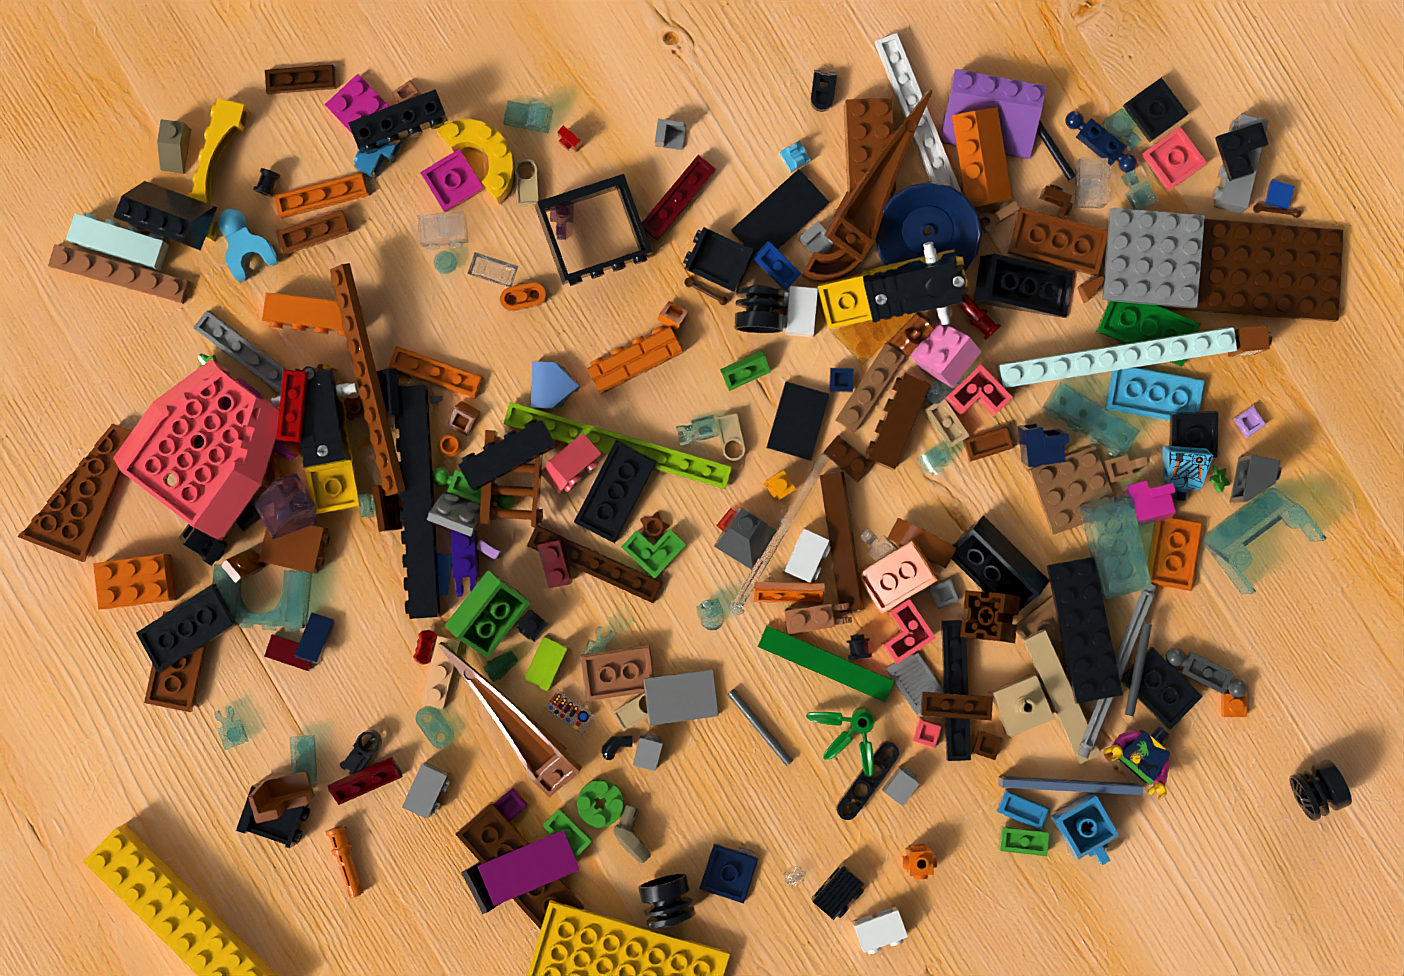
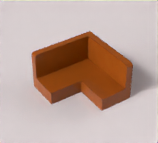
[248,770,315,823]

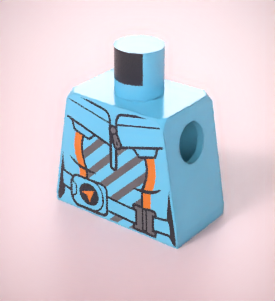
[1162,445,1213,501]

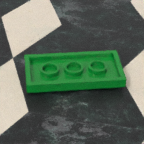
[1096,301,1201,367]

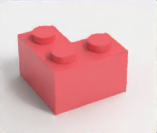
[945,364,1013,416]
[542,433,601,495]
[881,599,936,664]

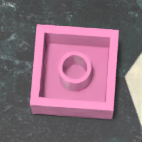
[910,320,981,388]

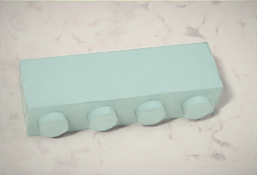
[66,212,169,271]

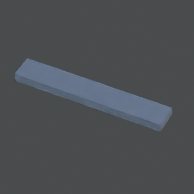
[998,776,1143,795]

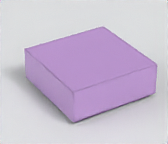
[1233,406,1267,438]
[476,540,502,559]

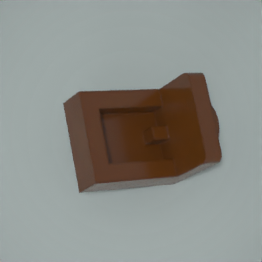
[1039,185,1073,218]

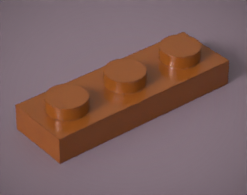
[276,210,351,255]

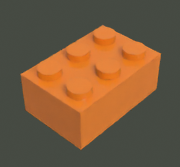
[93,554,177,610]

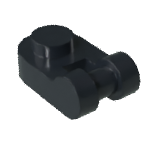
[810,69,837,112]

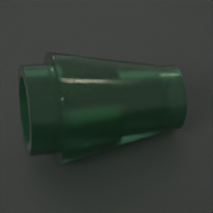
[483,650,518,682]

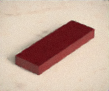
[328,757,403,805]

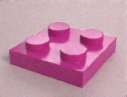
[324,74,389,135]
[420,149,484,213]

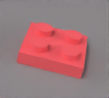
[1141,127,1207,191]

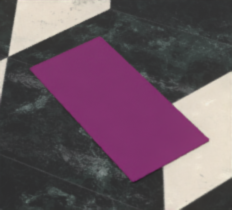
[478,830,580,906]

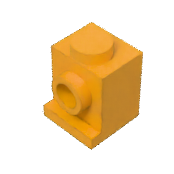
[763,470,796,503]

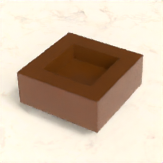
[972,730,1002,760]

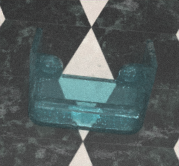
[1204,488,1327,594]

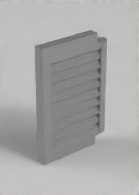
[886,652,944,715]

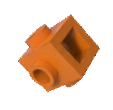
[903,844,937,880]

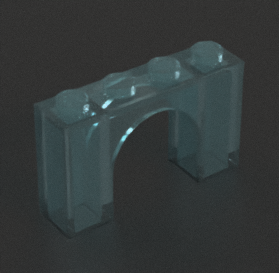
[212,564,312,632]

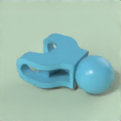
[217,208,279,283]

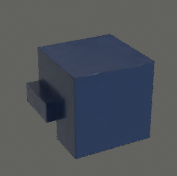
[1018,423,1069,467]

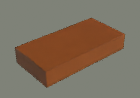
[962,426,1014,462]

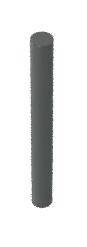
[1125,623,1152,716]
[727,689,793,766]

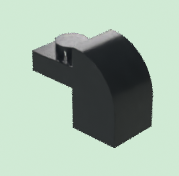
[178,524,228,566]

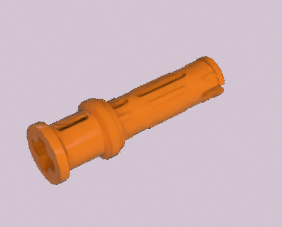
[325,825,364,898]

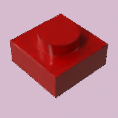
[557,125,582,152]

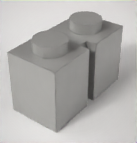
[402,762,451,819]

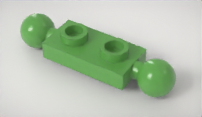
[432,468,515,509]

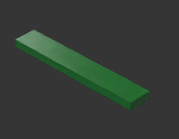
[757,625,894,702]

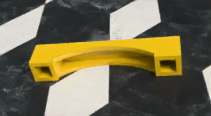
[188,98,250,242]

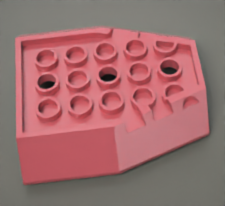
[113,359,279,541]

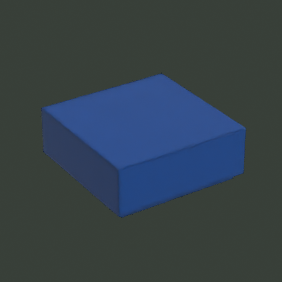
[1264,180,1295,209]

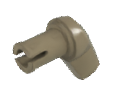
[614,805,651,863]

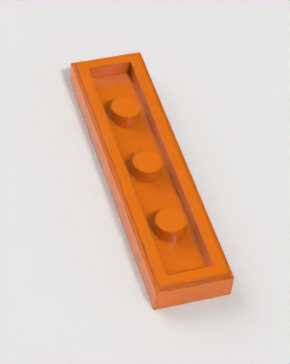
[274,172,370,219]
[388,346,484,399]

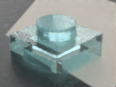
[358,493,376,518]

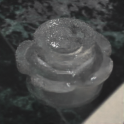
[784,866,806,886]

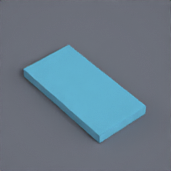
[1105,367,1205,421]

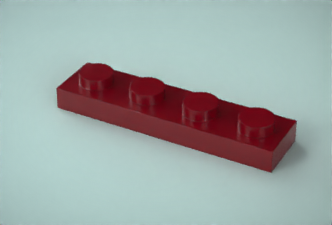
[642,155,716,241]

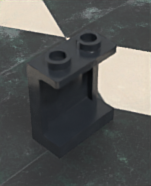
[683,227,756,293]
[236,783,311,849]

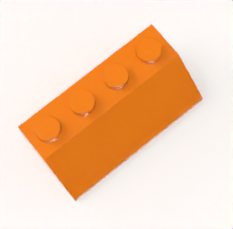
[952,107,1012,207]

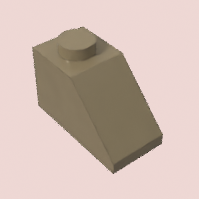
[157,119,191,174]

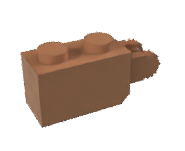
[784,603,852,634]

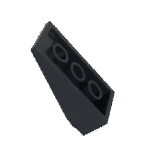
[973,253,1073,318]

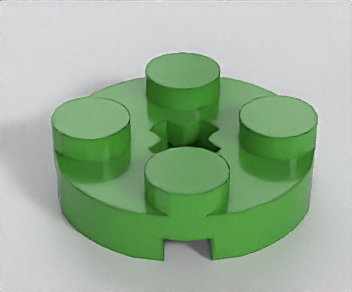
[577,780,624,828]

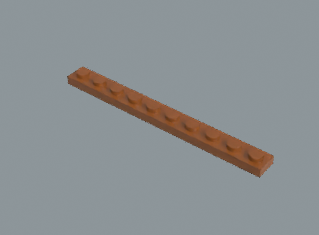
[330,263,406,496]

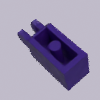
[450,530,480,597]

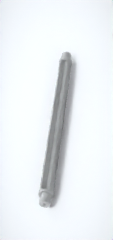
[1078,583,1157,759]

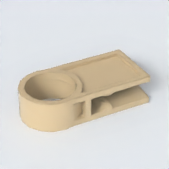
[515,159,539,207]
[716,413,745,461]
[612,693,648,731]

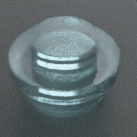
[434,251,457,274]

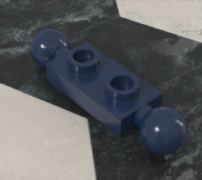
[1065,111,1137,173]

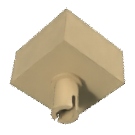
[989,674,1054,737]

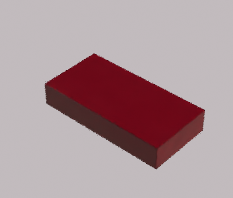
[264,634,312,671]

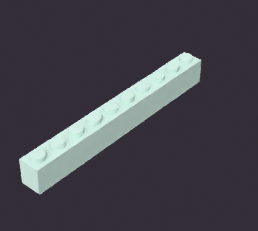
[997,327,1237,388]

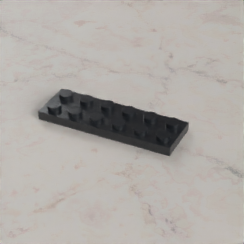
[1047,557,1123,704]

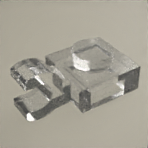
[860,527,898,561]

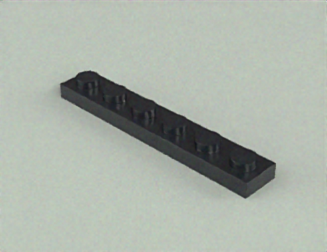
[941,620,971,761]

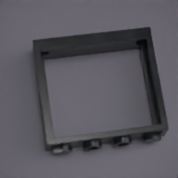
[534,174,652,286]

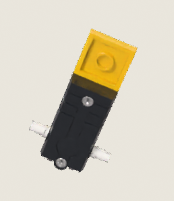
[818,242,969,330]
[271,364,361,514]

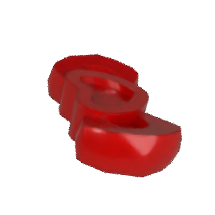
[413,630,437,665]

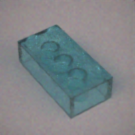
[1080,494,1152,599]

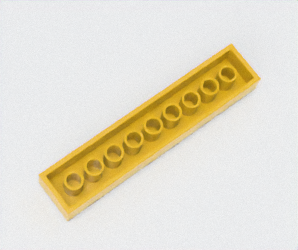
[83,824,279,976]

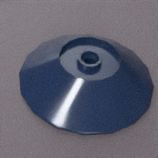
[875,182,982,272]

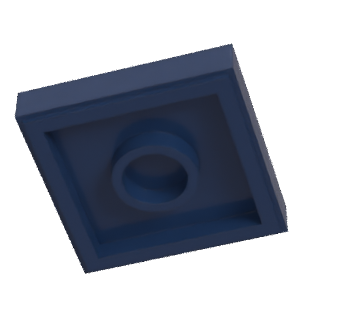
[699,843,758,904]

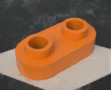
[500,282,546,311]

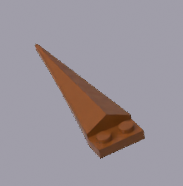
[824,90,932,262]
[439,642,582,798]

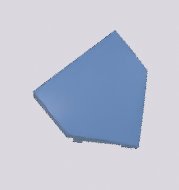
[530,362,581,409]

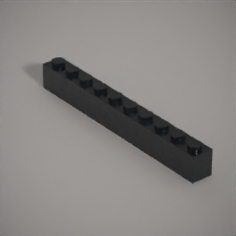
[395,385,441,619]

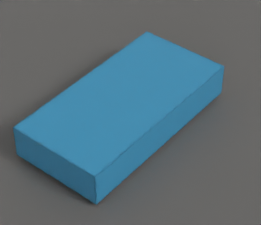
[997,790,1049,830]

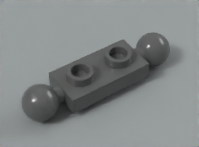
[1166,648,1248,698]

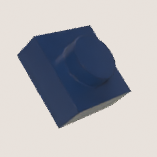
[829,368,854,393]

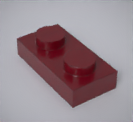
[537,538,573,588]

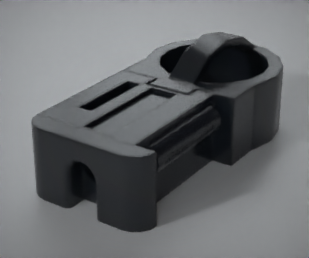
[340,730,382,775]

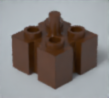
[960,590,1020,643]

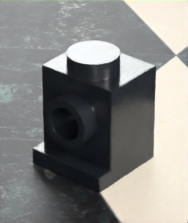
[516,610,549,642]

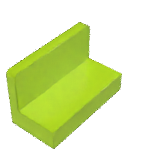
[525,637,569,691]

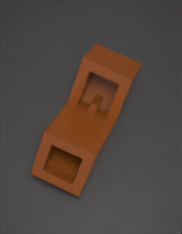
[888,518,957,569]

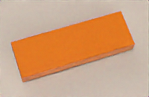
[754,582,825,603]

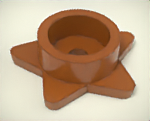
[640,512,669,541]

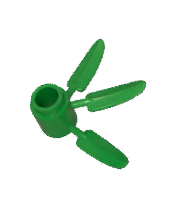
[806,707,875,777]

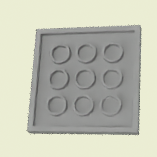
[1102,208,1205,308]

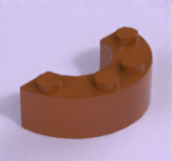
[802,191,862,282]

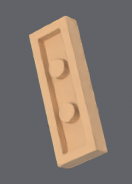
[420,636,461,709]

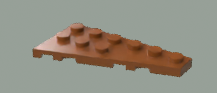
[17,424,132,562]

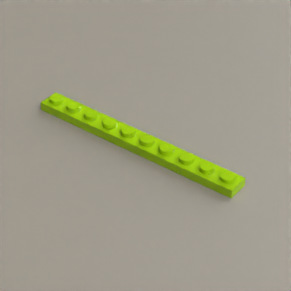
[503,402,732,489]

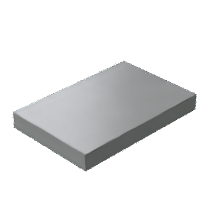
[643,670,718,726]

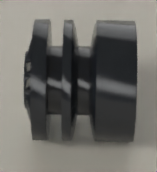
[734,285,784,333]
[1289,760,1352,821]
[638,874,696,928]

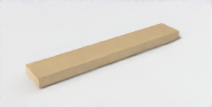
[1023,629,1101,764]

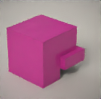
[1125,481,1176,527]

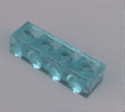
[1042,382,1140,457]

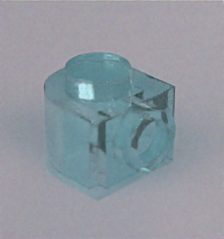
[917,447,950,476]
[696,598,724,631]

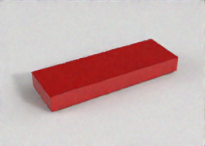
[276,369,309,443]

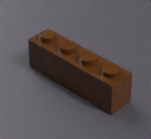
[866,373,930,471]

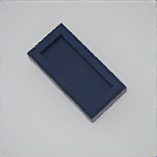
[295,612,334,664]

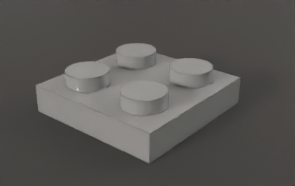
[427,492,480,536]

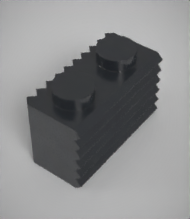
[811,863,864,920]

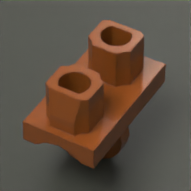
[890,312,935,356]

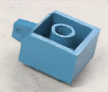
[1050,793,1119,865]

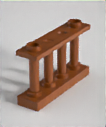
[479,430,543,528]

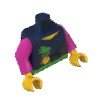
[1104,726,1170,800]

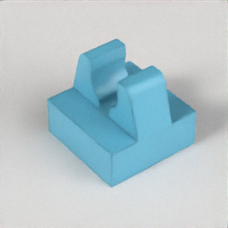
[779,140,811,173]

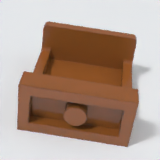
[259,516,330,574]

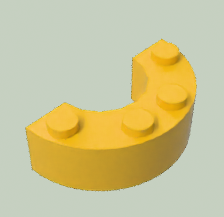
[436,119,515,205]

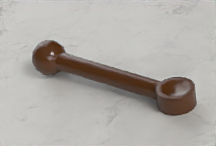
[1253,203,1301,218]
[684,278,728,305]

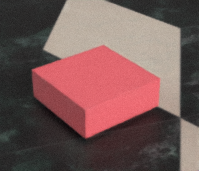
[913,718,942,748]

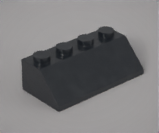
[113,181,217,251]
[951,515,1050,616]

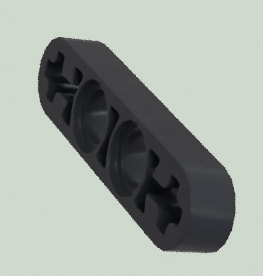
[836,741,899,820]

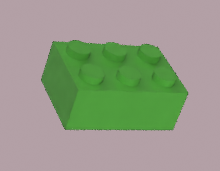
[444,570,531,658]

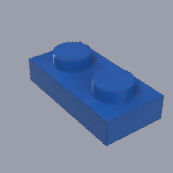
[752,241,801,290]

